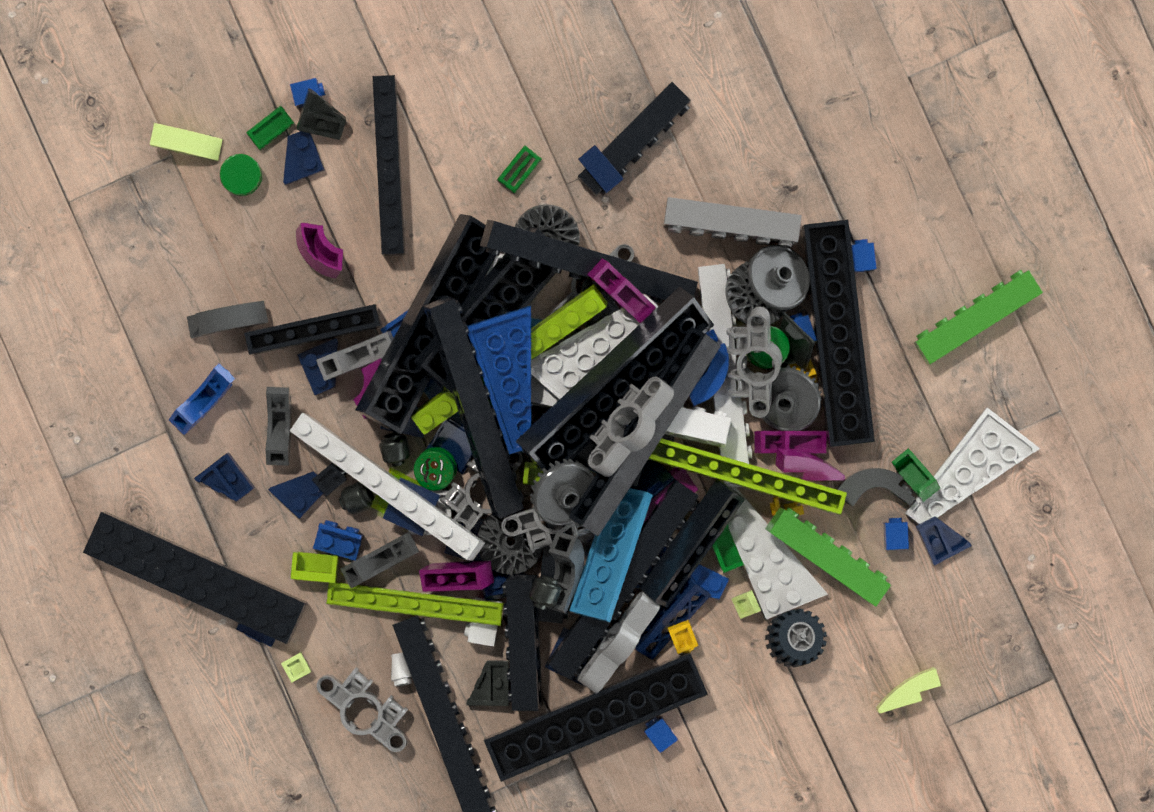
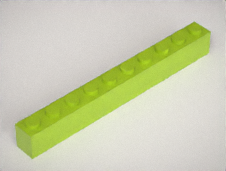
[411,285,607,435]
[649,438,847,515]

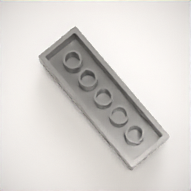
[663,197,802,248]

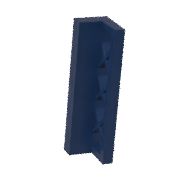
[635,576,711,660]

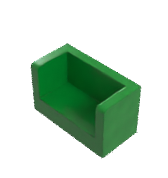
[892,448,940,502]
[712,524,744,573]

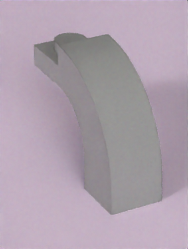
[316,331,393,381]

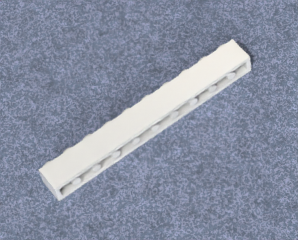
[697,264,752,488]
[531,375,731,448]
[290,413,485,561]

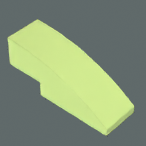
[150,123,223,161]
[876,667,941,714]

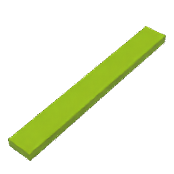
[326,582,504,626]

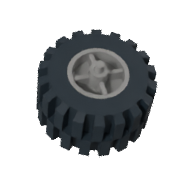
[765,609,827,667]

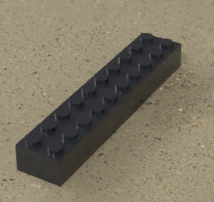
[355,214,496,434]
[802,219,875,447]
[516,287,714,472]
[83,511,308,644]
[484,652,708,782]

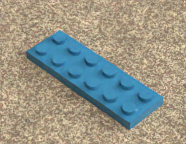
[569,488,653,622]

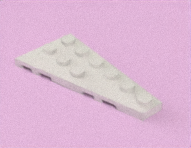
[531,294,658,400]
[905,408,1040,524]
[728,488,828,620]

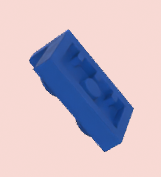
[313,520,363,561]

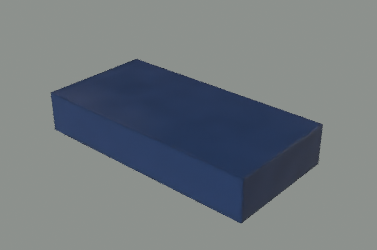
[578,145,624,194]

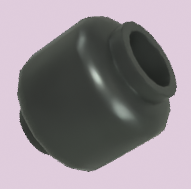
[379,432,411,467]
[339,482,374,515]
[529,575,562,610]

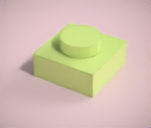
[731,590,761,619]
[281,652,312,683]

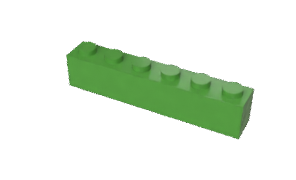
[913,270,1043,365]
[765,507,891,607]

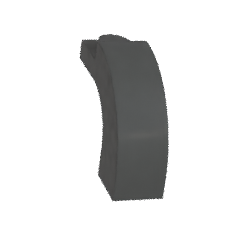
[187,301,268,338]
[265,387,292,466]
[836,468,916,506]
[547,531,584,614]
[341,532,419,588]

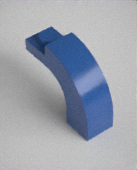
[689,329,729,406]
[168,363,235,435]

